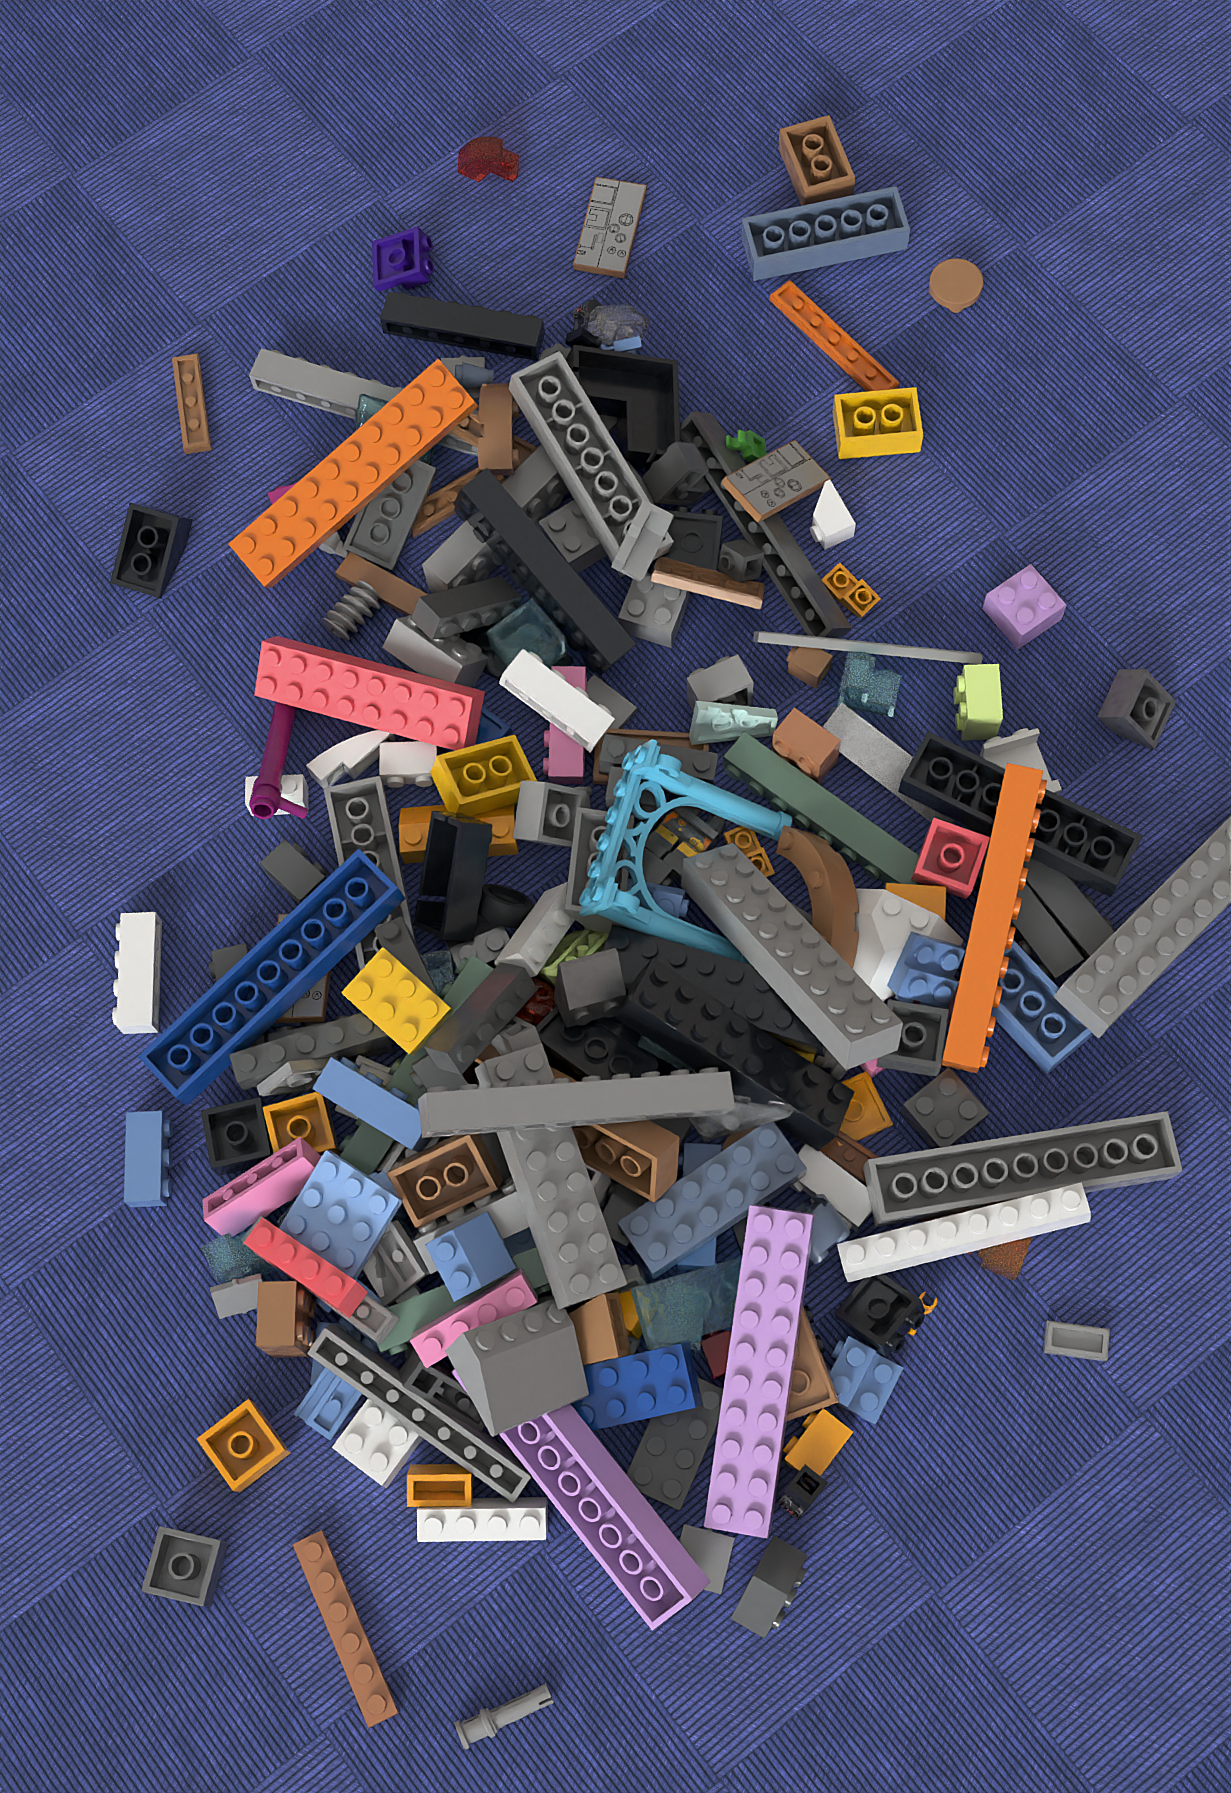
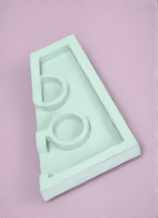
[689,701,778,745]

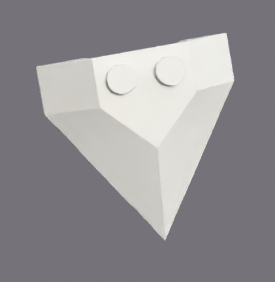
[852,888,963,1001]

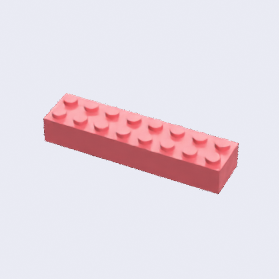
[254,636,485,751]

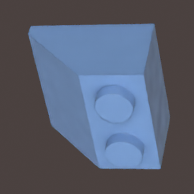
[425,1211,517,1302]

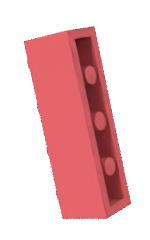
[243,1217,368,1318]

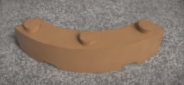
[478,383,519,476]
[776,825,859,968]

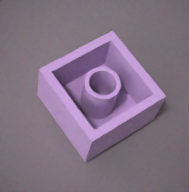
[982,564,1067,650]

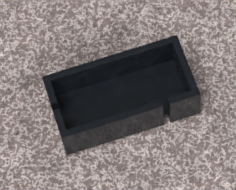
[413,811,493,941]

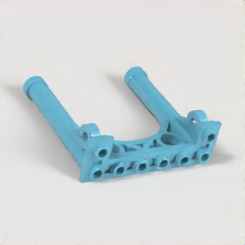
[579,739,792,964]

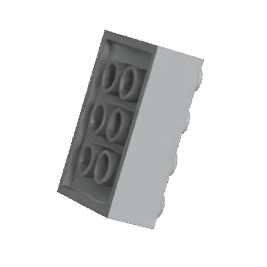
[445,1299,589,1437]

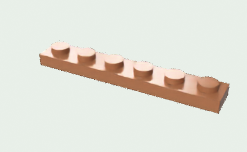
[292,1530,400,1728]

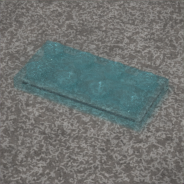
[631,1257,742,1351]

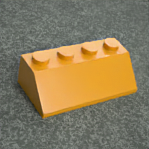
[398,804,519,864]

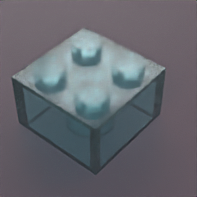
[487,599,569,668]

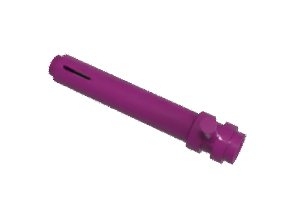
[249,702,308,819]

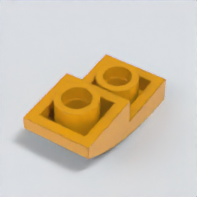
[821,562,881,618]
[722,826,775,877]

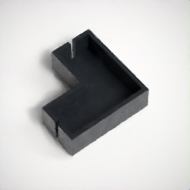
[566,345,680,470]

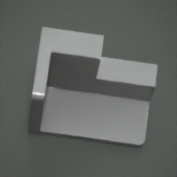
[611,500,674,582]

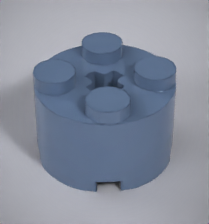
[793,1194,850,1264]

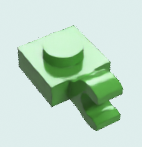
[726,430,767,463]

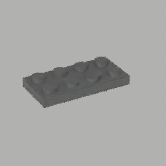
[342,460,438,571]
[626,1377,723,1511]

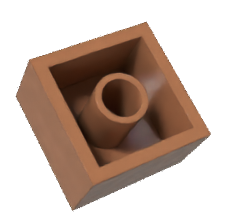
[772,707,841,784]

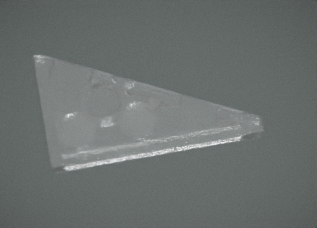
[688,1095,794,1141]

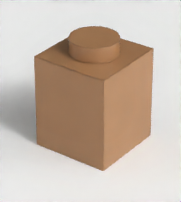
[786,646,833,689]

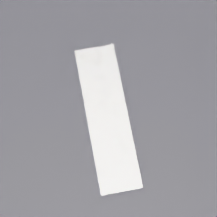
[823,703,954,824]

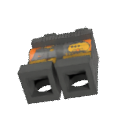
[644,806,726,883]

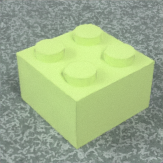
[953,664,1003,741]

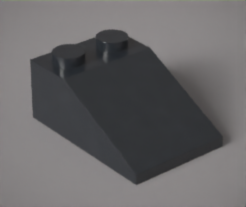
[110,503,193,598]

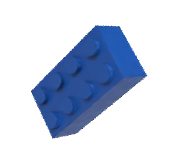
[571,1342,703,1431]

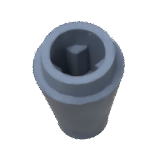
[455,362,494,389]

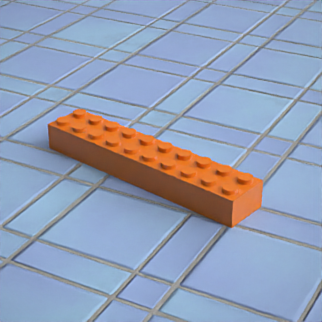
[228,359,479,588]
[941,763,1047,1073]

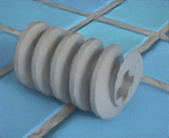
[321,579,381,641]

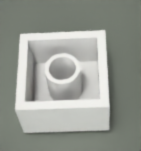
[332,1398,423,1488]

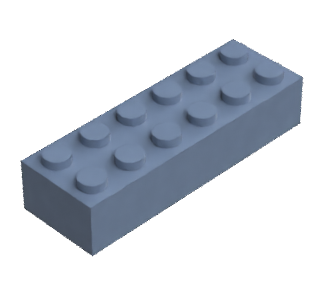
[741,186,910,281]
[617,1118,807,1280]

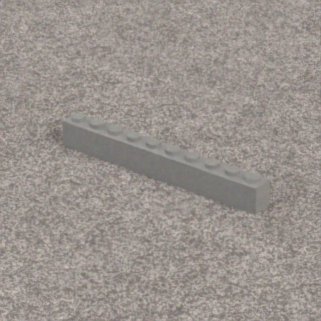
[249,348,478,457]
[418,1067,735,1138]

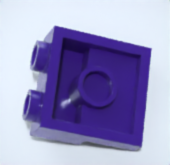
[372,226,434,292]

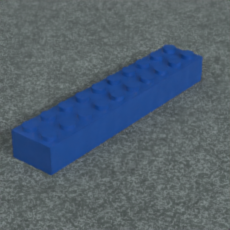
[138,849,406,1106]

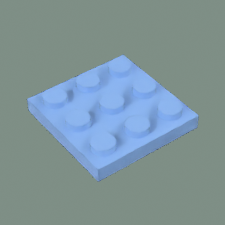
[279,1150,403,1280]

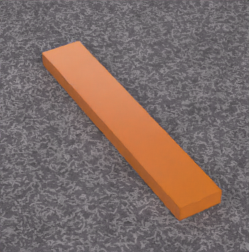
[770,280,899,392]

